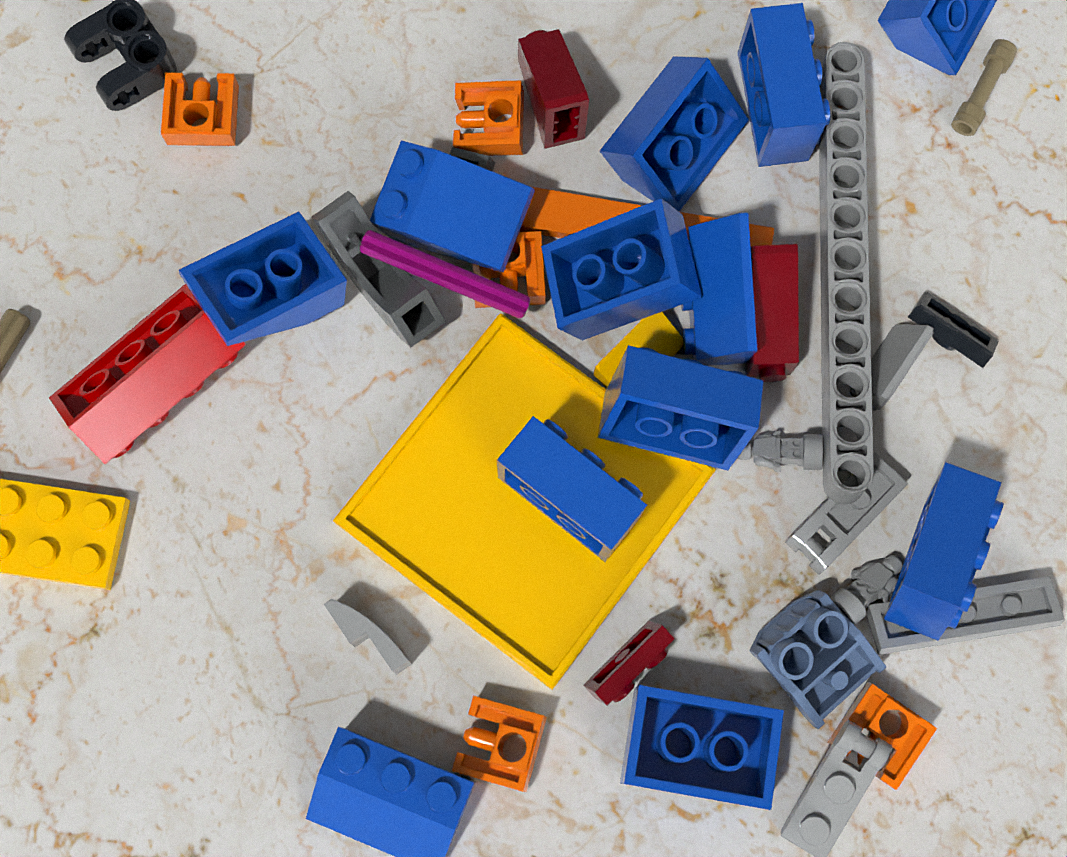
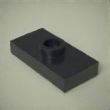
[908,292,999,368]

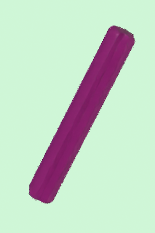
[360,230,530,318]

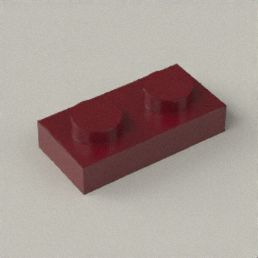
[583,620,675,706]

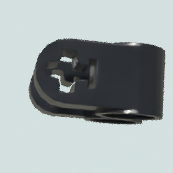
[64,0,177,111]

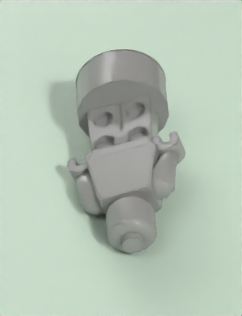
[738,430,823,472]
[830,555,903,626]

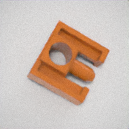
[161,73,239,146]
[453,80,524,156]
[473,231,546,308]
[827,682,937,790]
[452,696,547,792]

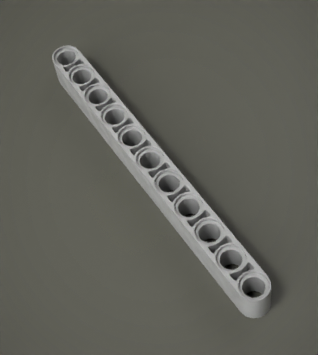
[819,42,874,505]

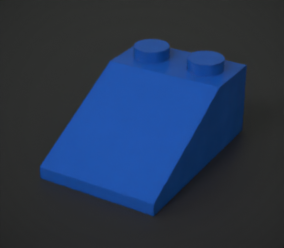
[370,140,535,272]
[179,211,347,346]

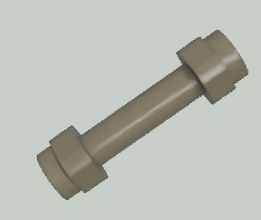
[951,39,1017,136]

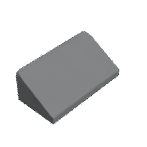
[850,324,934,411]

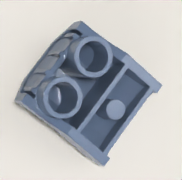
[749,590,886,729]

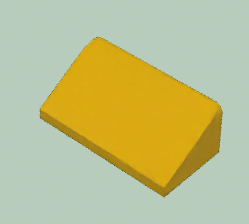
[593,312,683,388]

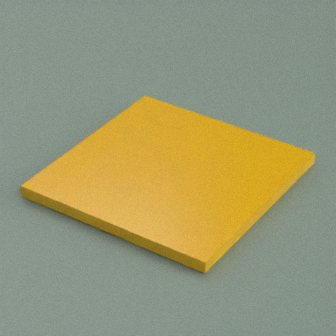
[333,313,716,690]

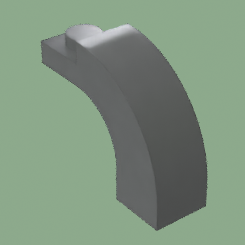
[312,191,446,348]

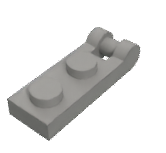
[785,452,908,575]
[781,720,892,857]

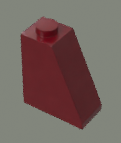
[518,29,589,149]
[745,244,799,382]

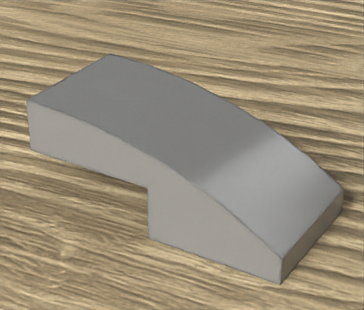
[324,599,411,675]

